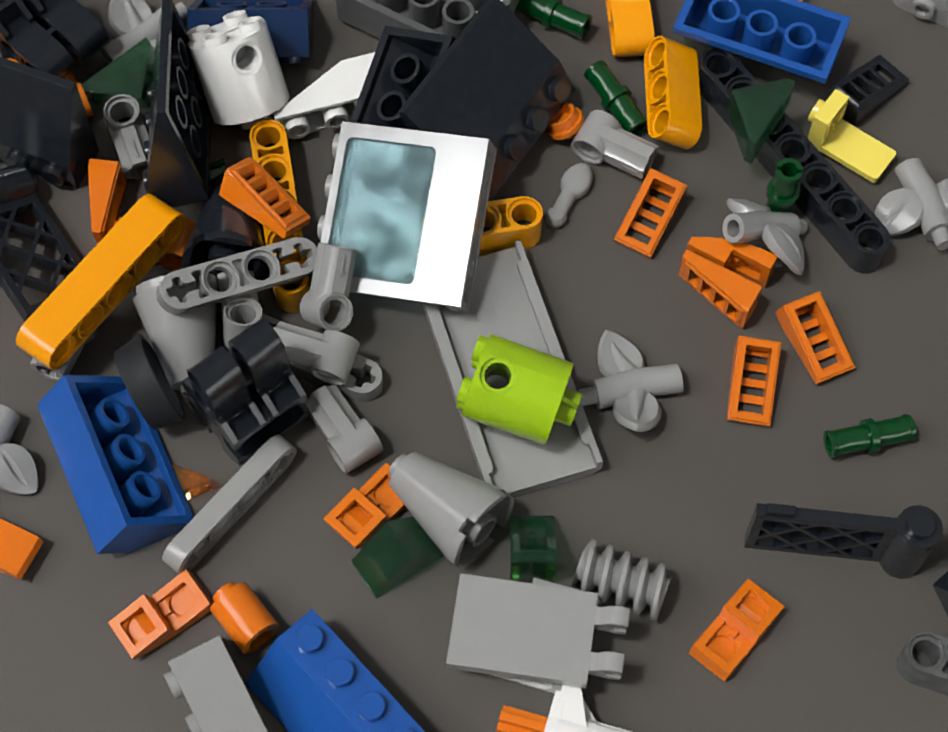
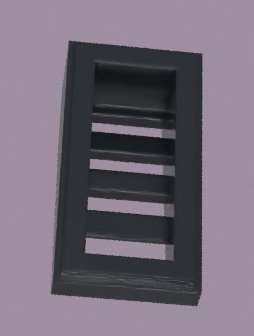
[825,55,909,127]

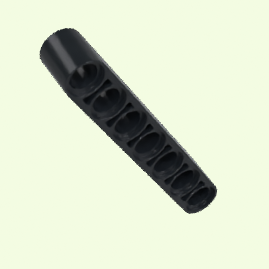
[699,47,891,274]

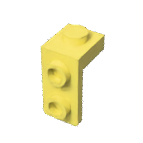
[808,89,896,183]

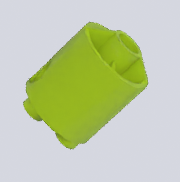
[456,334,582,446]

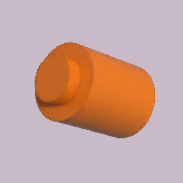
[210,582,280,654]

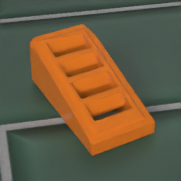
[219,157,311,239]
[88,159,127,244]
[614,168,688,259]
[678,250,762,329]
[775,291,856,385]
[726,336,782,427]

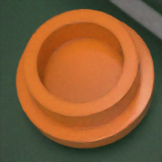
[546,103,585,140]

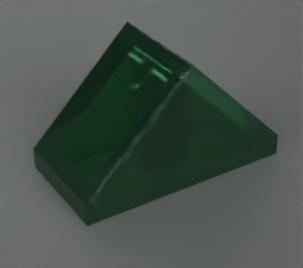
[81,37,155,109]
[727,78,796,164]
[510,515,557,583]
[351,517,444,599]

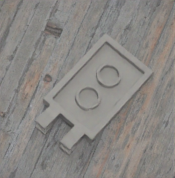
[446,573,630,689]

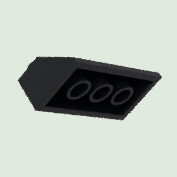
[331,26,456,207]

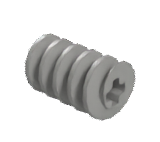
[571,538,672,621]

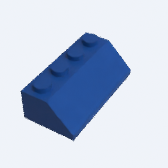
[672,0,851,84]
[37,375,194,554]
[246,609,425,732]

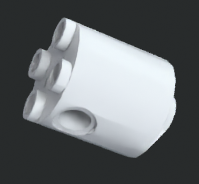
[187,10,290,130]

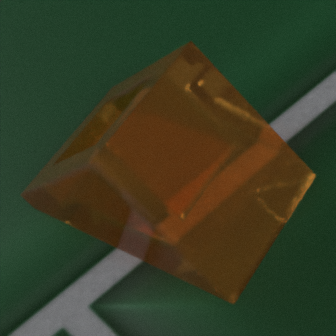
[172,464,212,500]

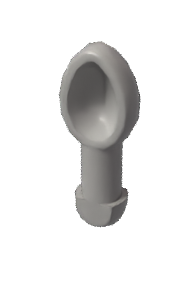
[546,163,593,228]

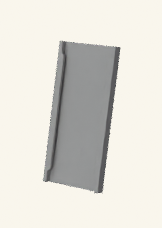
[413,240,603,498]

